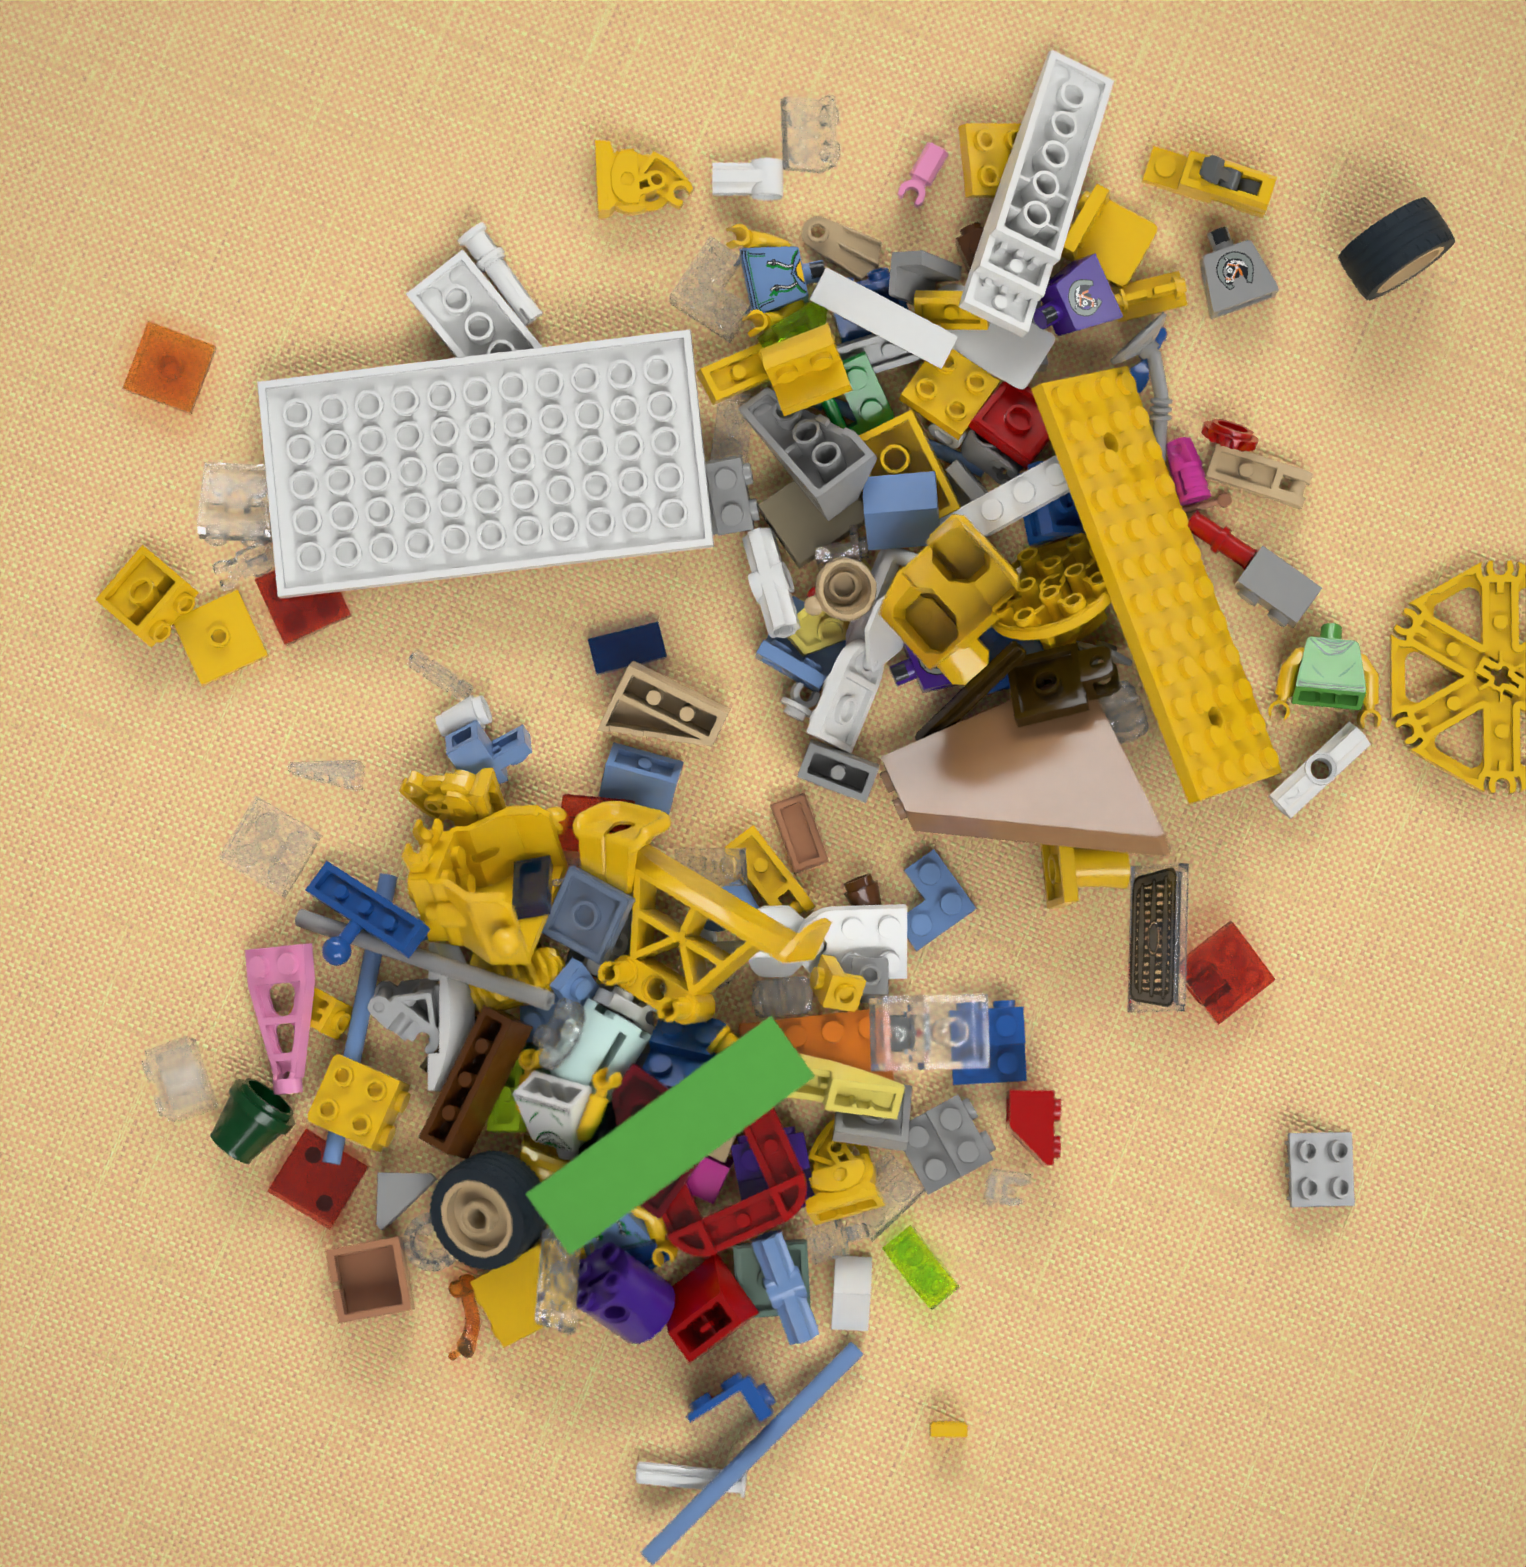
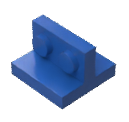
[1018,461,1087,546]

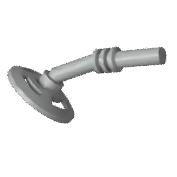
[1110,312,1172,462]

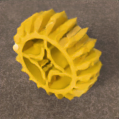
[468,947,566,1012]

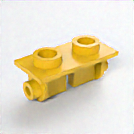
[1111,271,1188,323]

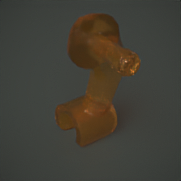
[448,1274,480,1360]

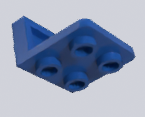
[686,1372,776,1423]

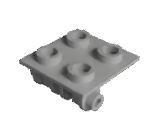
[1284,1132,1355,1207]

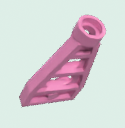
[245,943,315,1095]

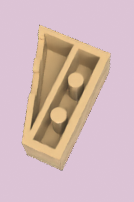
[597,661,731,747]

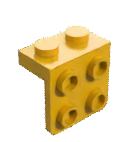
[1061,184,1157,288]
[307,1055,411,1152]

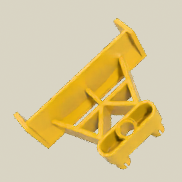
[598,826,832,1025]

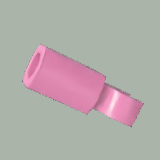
[898,142,948,209]

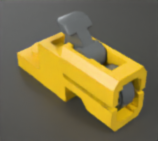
[1142,145,1277,219]

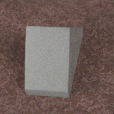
[376,1172,437,1230]

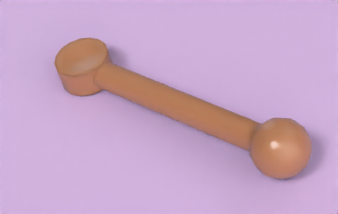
[1182,493,1232,514]

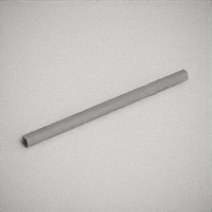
[295,909,554,1010]

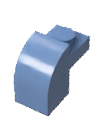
[445,720,532,784]

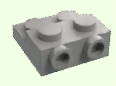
[705,455,760,536]
[904,1095,996,1195]

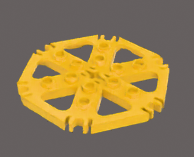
[1389,560,1526,794]

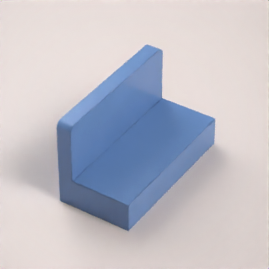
[599,742,684,815]

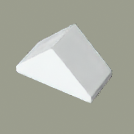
[831,1255,872,1331]

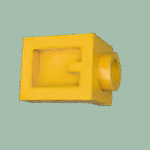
[288,986,353,1040]

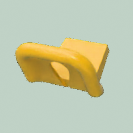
[572,801,672,894]

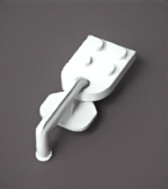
[806,548,918,753]
[700,904,907,979]

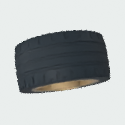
[1338,197,1455,301]
[430,1151,547,1270]

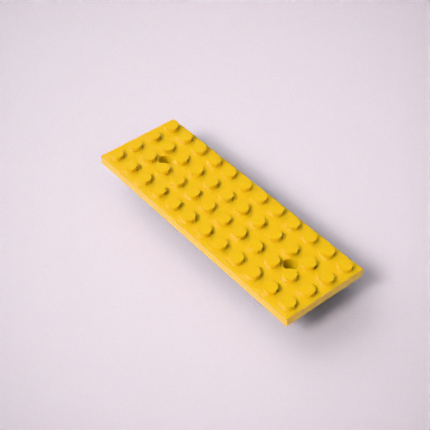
[1031,366,1283,805]

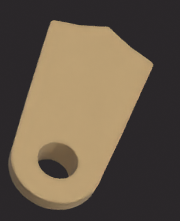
[801,216,882,281]

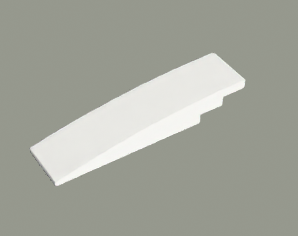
[958,50,1114,337]
[406,249,542,358]

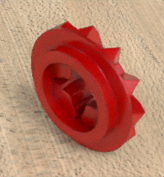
[1201,419,1259,452]

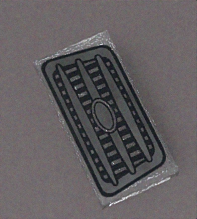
[1127,863,1189,1013]

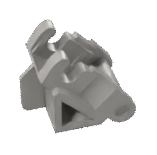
[368,978,439,1054]

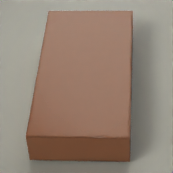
[770,793,829,874]

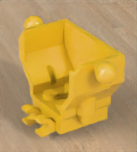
[402,805,570,965]

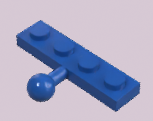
[305,861,431,966]

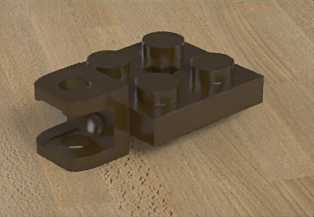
[1008,642,1121,727]

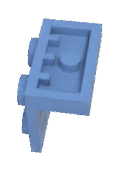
[755,596,846,693]

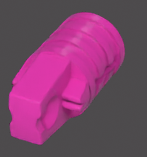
[1166,437,1211,506]

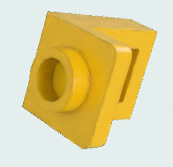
[810,954,866,1012]

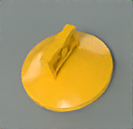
[992,533,1112,650]

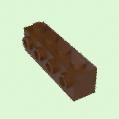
[418,1005,533,1159]

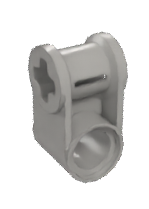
[961,428,1023,485]

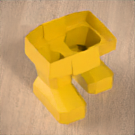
[878,514,1019,685]

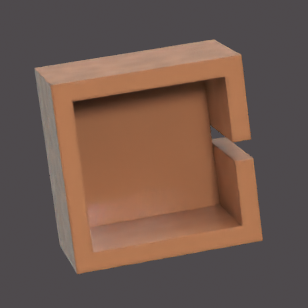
[325,1236,415,1324]

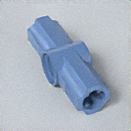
[751,1229,819,1345]

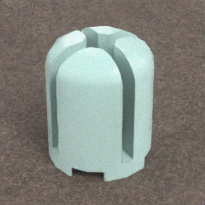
[550,998,652,1104]

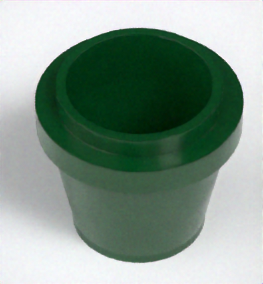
[210,1078,295,1164]

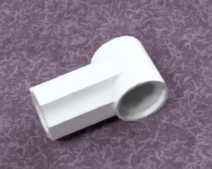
[712,158,783,200]

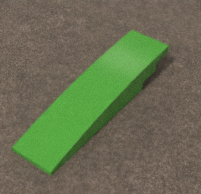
[526,1016,815,1255]

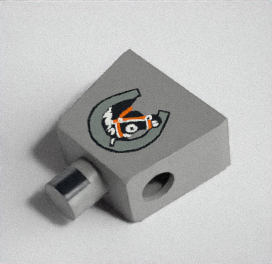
[1200,227,1279,320]

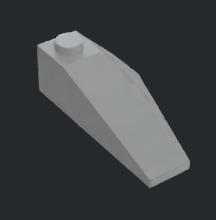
[738,387,877,521]

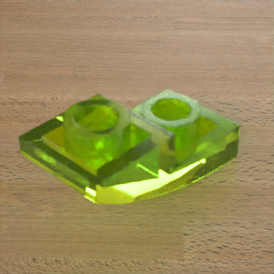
[882,1225,960,1310]

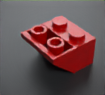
[1006,1090,1061,1166]
[666,1254,760,1363]

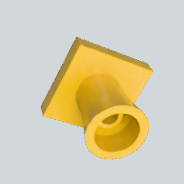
[1040,844,1130,909]

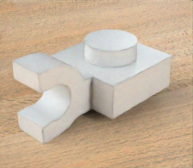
[593,986,657,1034]

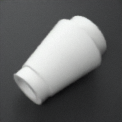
[435,695,492,737]

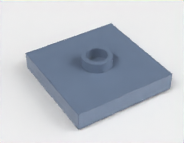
[542,866,636,965]

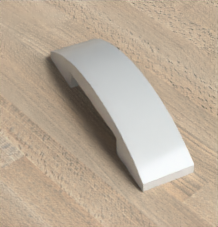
[428,943,475,1092]

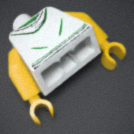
[513,1048,622,1160]

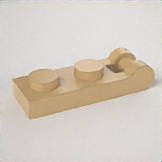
[1205,443,1313,509]

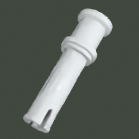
[458,222,543,326]

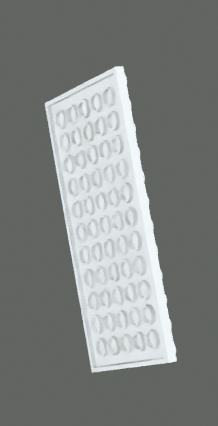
[257,329,714,599]

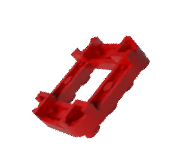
[662,1107,807,1257]

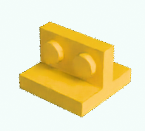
[760,323,853,417]

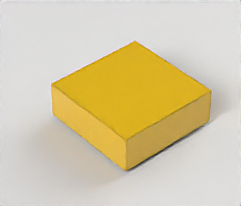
[929,1421,968,1438]

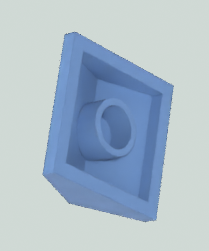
[863,471,940,551]

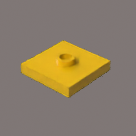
[173,589,269,687]

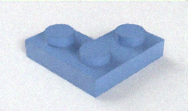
[904,849,977,952]

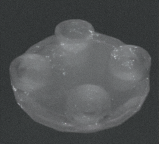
[533,998,586,1070]

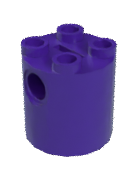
[570,1242,675,1344]

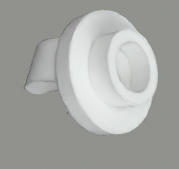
[780,682,820,722]

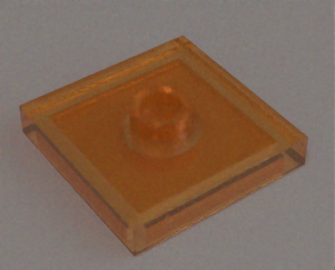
[123,321,217,415]

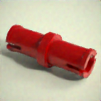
[1187,510,1258,570]

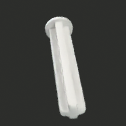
[636,1461,747,1498]

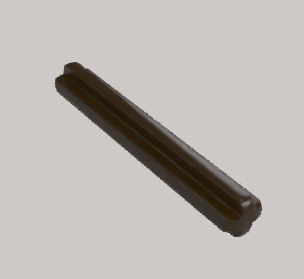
[915,640,1026,741]

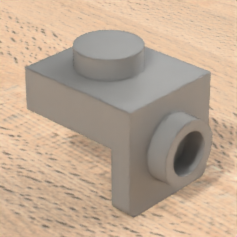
[851,957,889,1003]

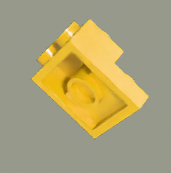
[95,545,199,648]

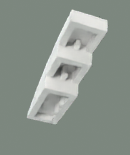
[809,267,958,369]

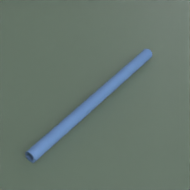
[322,873,398,1165]
[640,1342,863,1565]

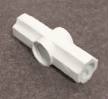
[742,528,801,638]
[1268,721,1371,819]

